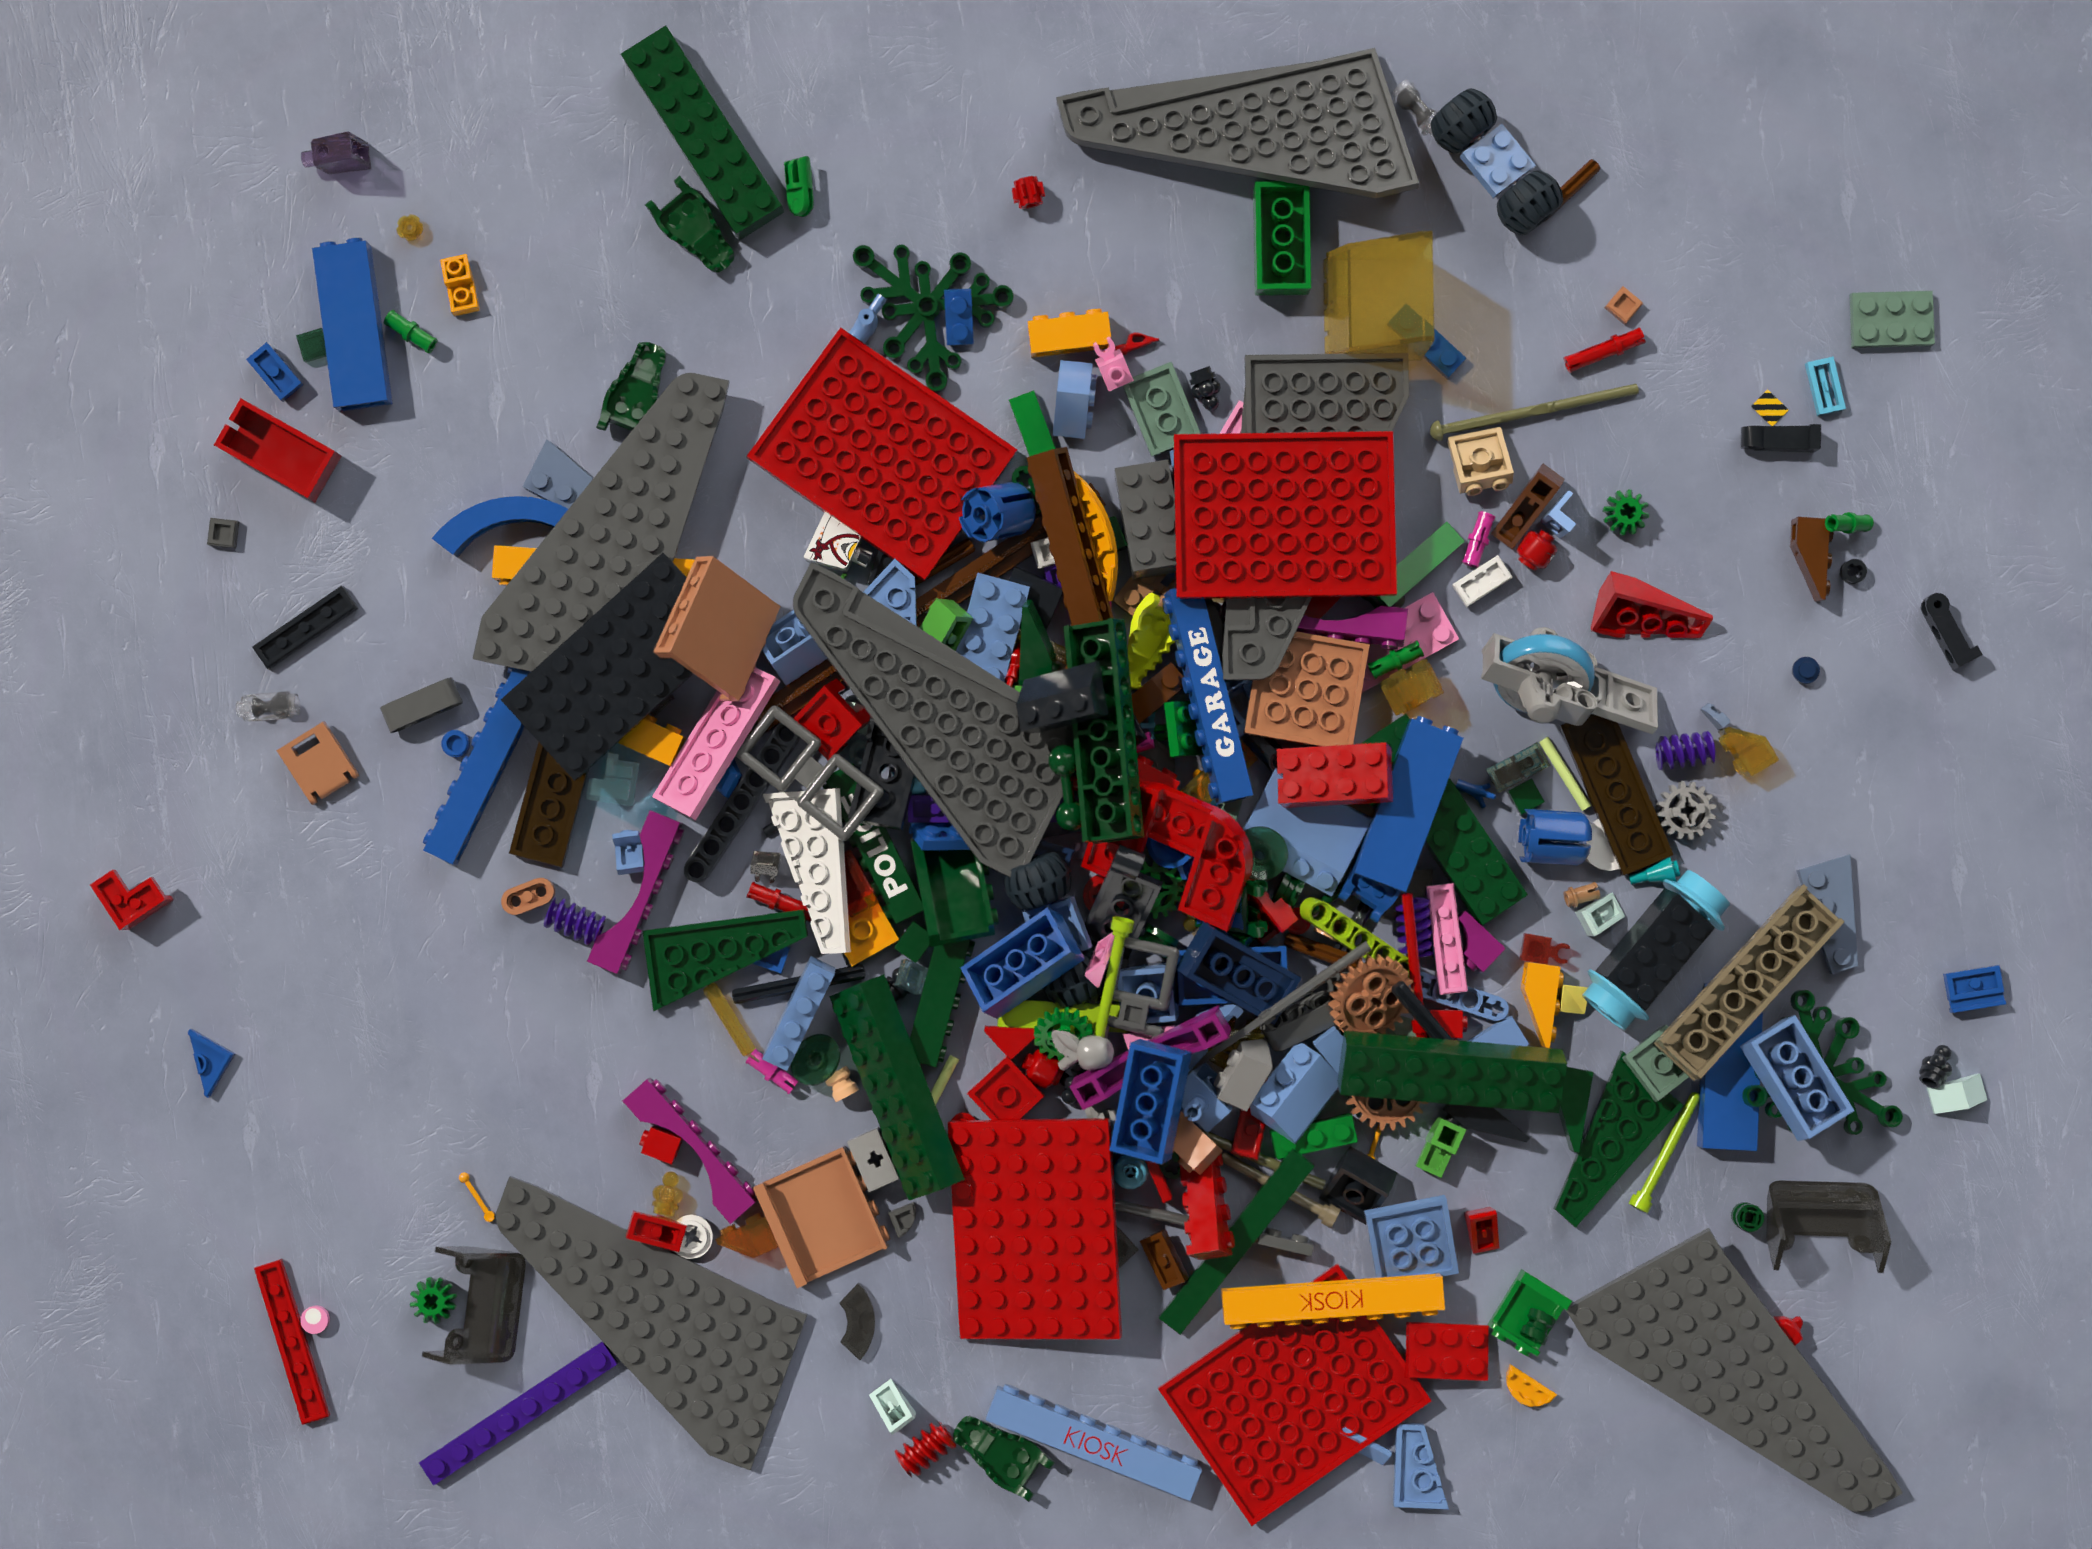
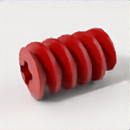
[894,1421,957,1477]

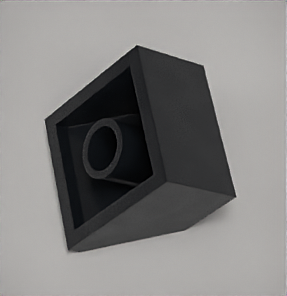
[1319,1146,1398,1225]

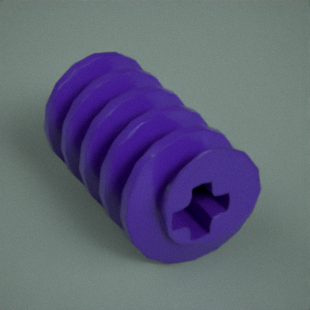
[1655,731,1715,770]
[544,897,606,945]
[1395,897,1433,957]

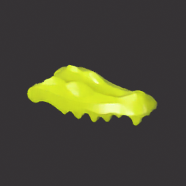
[1127,593,1175,690]

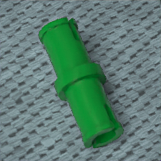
[383,310,438,353]
[1825,512,1874,534]
[1367,640,1424,679]

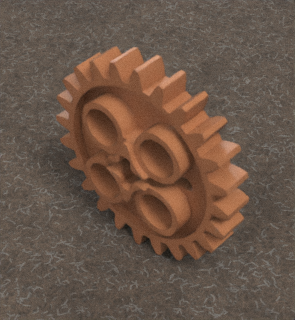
[1328,954,1414,1034]
[1345,1096,1428,1131]

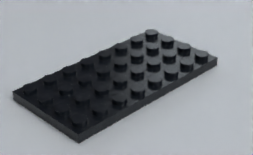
[501,552,694,781]

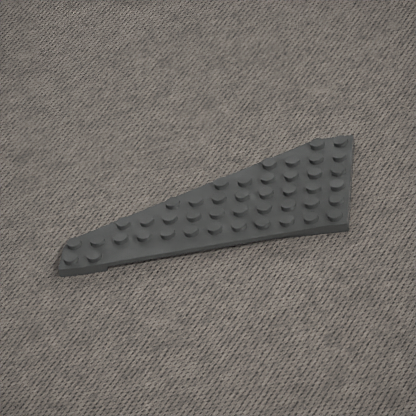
[1056,48,1419,198]
[1222,353,1409,681]
[793,562,1074,877]
[1566,1228,1903,1512]

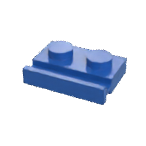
[909,822,970,850]
[1943,965,2006,1013]

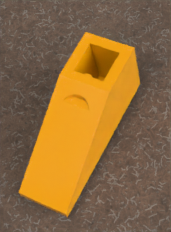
[1521,962,1564,1048]

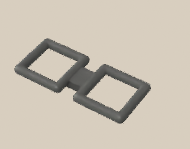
[736,706,884,841]
[1105,937,1179,1039]

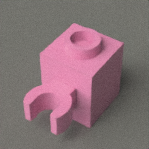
[1093,337,1134,391]

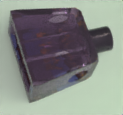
[301,131,371,174]

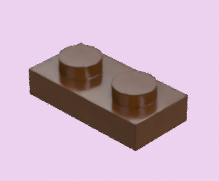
[1140,1229,1189,1290]

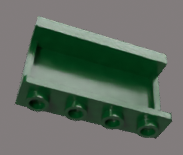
[910,838,999,947]

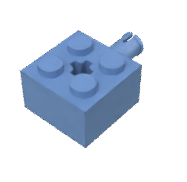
[1181,1062,1234,1133]

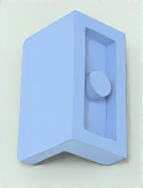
[1540,490,1576,539]

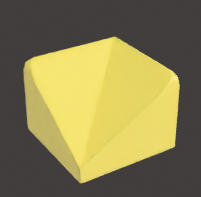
[1558,985,1588,1014]

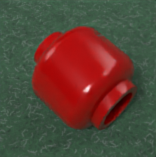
[1517,529,1558,571]
[1022,1049,1064,1089]

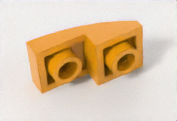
[440,254,480,316]

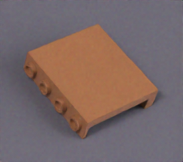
[653,556,781,701]
[753,1146,891,1288]

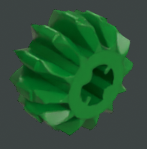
[1602,489,1649,536]
[410,1277,457,1324]

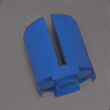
[959,482,1037,542]
[1518,809,1592,866]

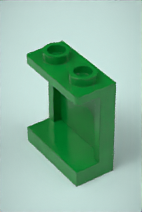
[1487,1269,1572,1357]

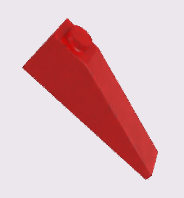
[1591,571,1713,638]

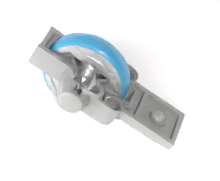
[1481,627,1658,734]

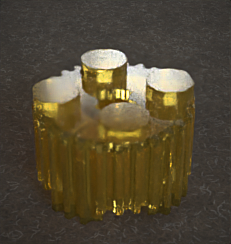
[1380,658,1444,716]

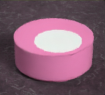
[301,1305,330,1334]

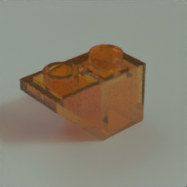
[715,1213,778,1258]

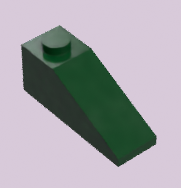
[1019,600,1060,686]
[1559,1067,1594,1153]

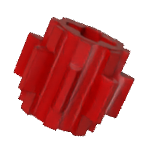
[1012,176,1045,209]

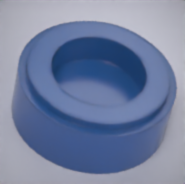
[441,730,470,757]

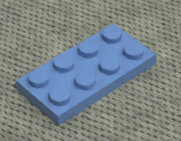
[956,573,1030,683]

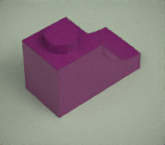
[1458,911,1506,972]

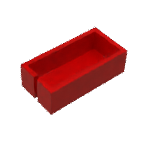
[214,398,342,502]
[1277,743,1393,808]

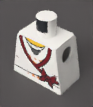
[804,512,873,572]

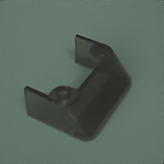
[1766,1180,1892,1273]
[422,1246,526,1365]

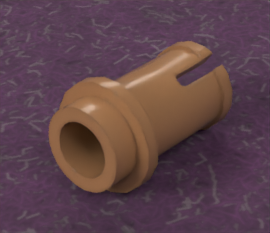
[1563,882,1600,908]

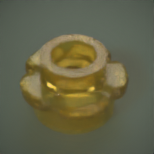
[396,214,423,241]

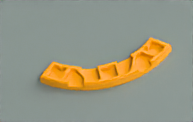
[1074,471,1118,602]

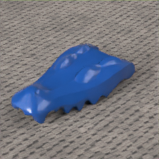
[1338,867,1401,923]

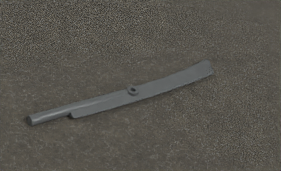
[1188,941,1372,1074]

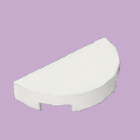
[1586,819,1620,871]

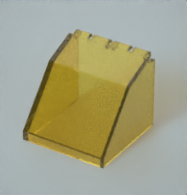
[1323,231,1434,361]

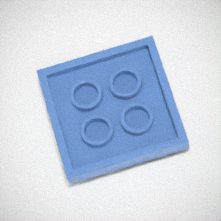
[1364,1195,1459,1278]

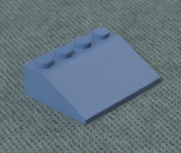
[1243,768,1372,896]

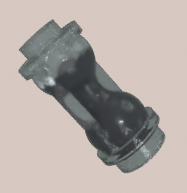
[1391,79,1437,136]
[236,691,300,722]

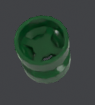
[1731,1202,1764,1232]
[1520,1308,1556,1345]

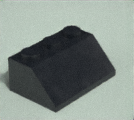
[1016,661,1109,733]

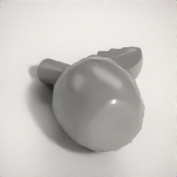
[1051,1030,1114,1071]

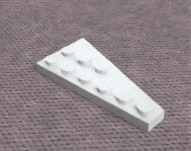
[763,788,851,954]

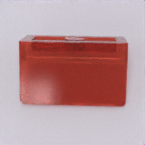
[844,849,879,917]

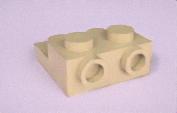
[1447,427,1514,496]

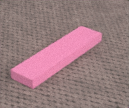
[1425,883,1468,995]

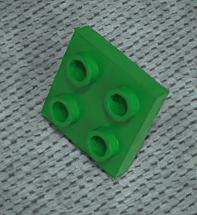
[1154,701,1204,757]

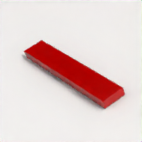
[254,1259,330,1425]

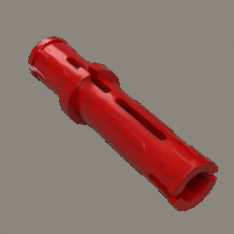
[1563,327,1646,373]
[746,882,812,922]

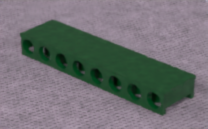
[1064,618,1144,844]

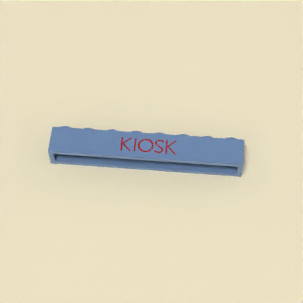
[985,1384,1202,1501]

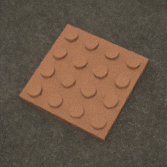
[1243,632,1370,747]

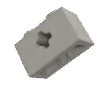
[847,1127,900,1192]

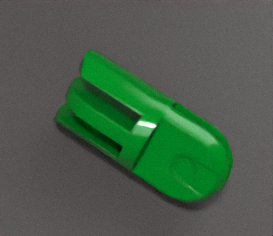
[784,156,814,217]

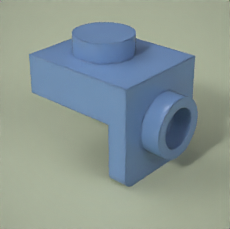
[612,830,645,875]

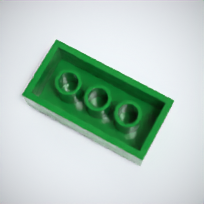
[1253,181,1311,296]

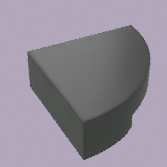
[888,1202,916,1238]

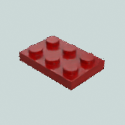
[1405,1322,1489,1381]

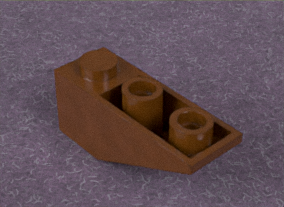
[1790,517,1834,602]

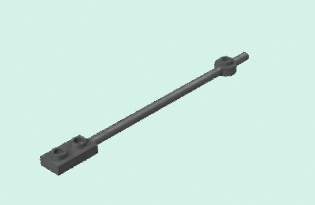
[1115,1199,1314,1256]

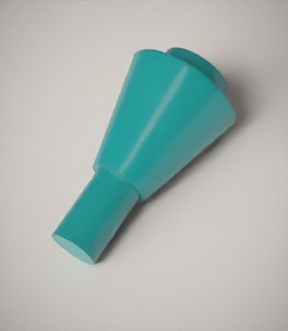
[1628,857,1681,885]

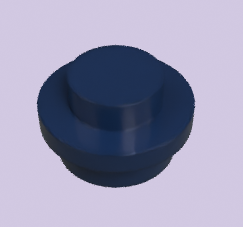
[1792,657,1820,684]

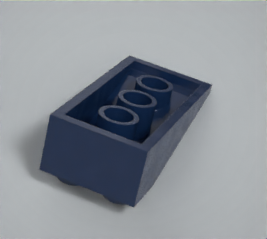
[1176,921,1302,1025]

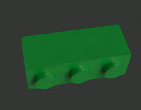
[1269,1113,1358,1159]

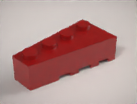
[1179,1153,1235,1260]

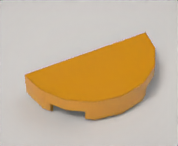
[1506,1364,1557,1407]

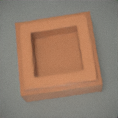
[1604,286,1643,325]

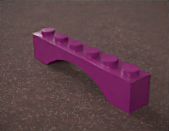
[1296,606,1408,650]
[587,810,685,974]
[1070,1006,1231,1110]
[623,1078,757,1224]

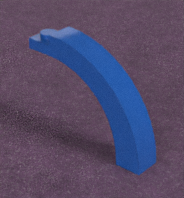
[432,496,568,558]

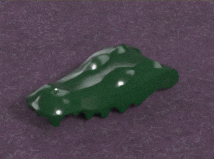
[645,176,735,273]
[596,342,666,431]
[953,1415,1055,1502]

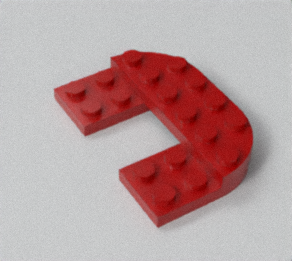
[1081,781,1253,932]

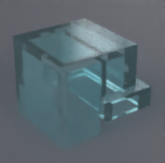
[586,753,640,806]

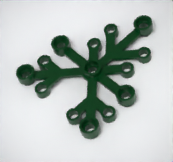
[853,245,1014,393]
[1742,990,1903,1135]

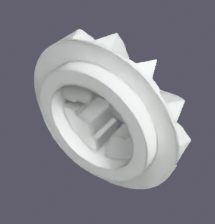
[675,1214,713,1259]

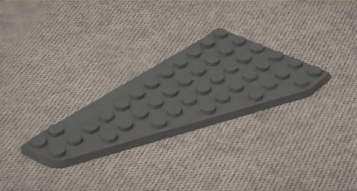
[473,373,730,672]
[496,1176,807,1470]

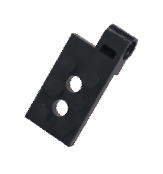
[848,716,916,831]
[1084,844,1163,960]

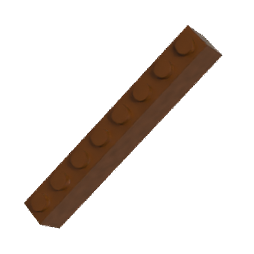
[1027,447,1113,626]

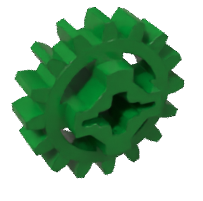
[1140,860,1185,919]
[1034,1007,1093,1062]

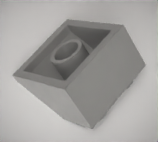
[1214,1039,1273,1111]

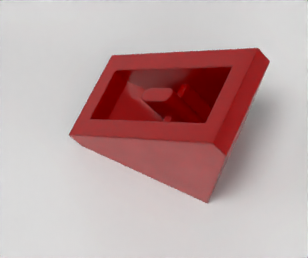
[984,1025,1035,1060]
[1464,1207,1500,1254]

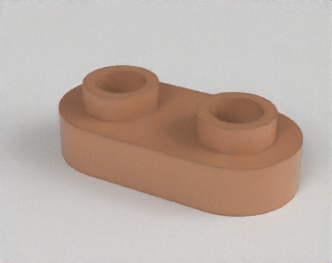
[501,878,555,915]

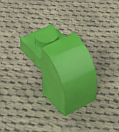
[1415,1117,1466,1178]

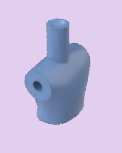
[848,294,887,344]

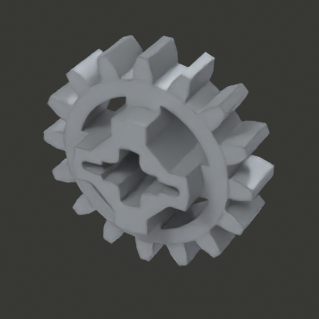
[1656,781,1716,840]

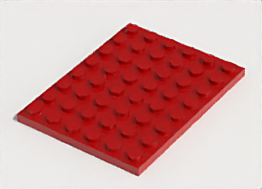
[747,327,1018,581]
[1173,431,1397,599]
[948,1118,1122,1339]
[1158,1263,1432,1526]

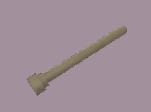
[1222,1153,1341,1228]

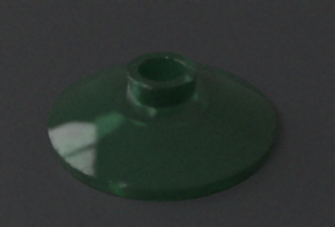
[1244,826,1288,880]
[791,1034,840,1086]

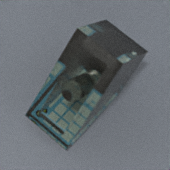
[1486,742,1550,793]

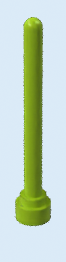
[1094,916,1134,1038]
[1628,1092,1700,1214]

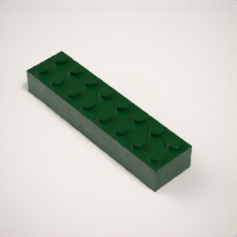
[621,25,784,241]
[1360,714,1528,925]
[829,974,965,1200]
[1338,1031,1567,1113]

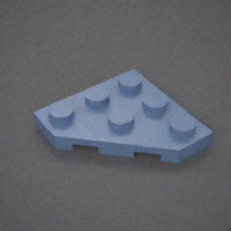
[864,559,917,626]

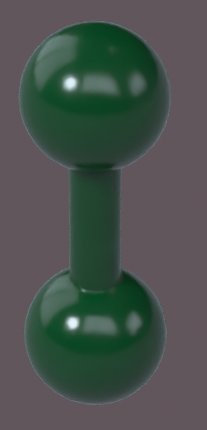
[1048,745,1081,831]

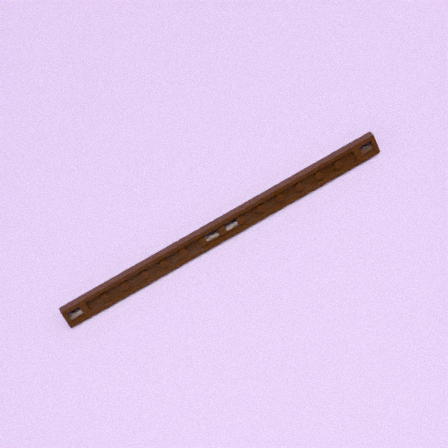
[744,483,1106,741]

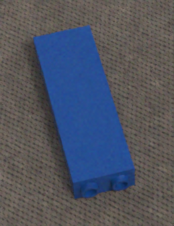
[312,238,393,412]
[1352,716,1464,892]
[1697,978,1763,1151]

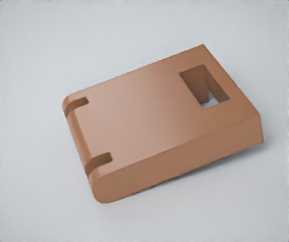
[276,721,359,805]

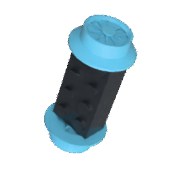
[1582,870,1730,1031]

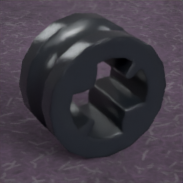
[1840,559,1867,584]

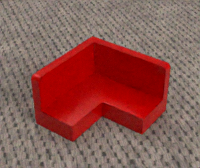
[90,870,173,930]

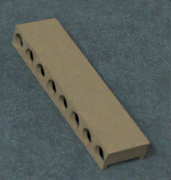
[1653,884,1845,1081]

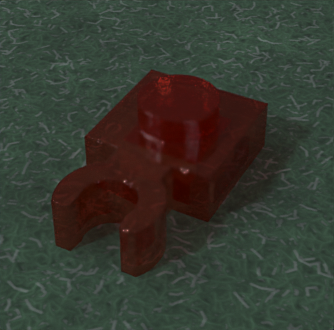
[1519,933,1570,965]

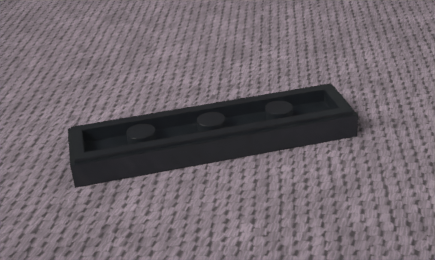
[252,586,359,670]

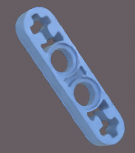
[1409,971,1509,1021]

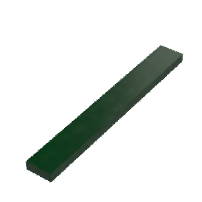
[1159,1148,1315,1335]

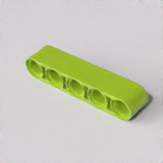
[1300,897,1410,978]
[997,1000,1130,1033]

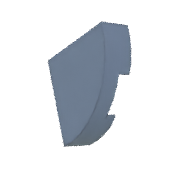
[1700,703,1730,730]

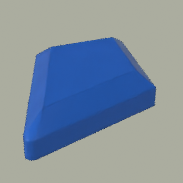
[716,758,742,798]

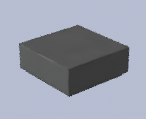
[207,518,239,548]

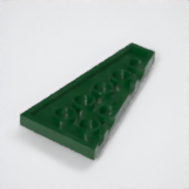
[642,909,808,1012]
[1553,1050,1684,1228]

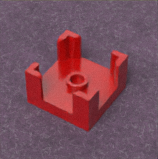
[793,678,870,760]
[967,1056,1044,1120]

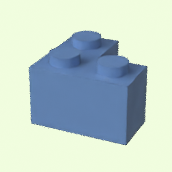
[1053,360,1097,439]

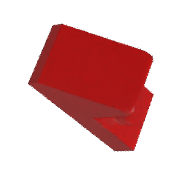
[625,1210,687,1252]

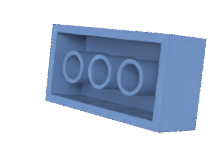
[1740,1015,1854,1141]

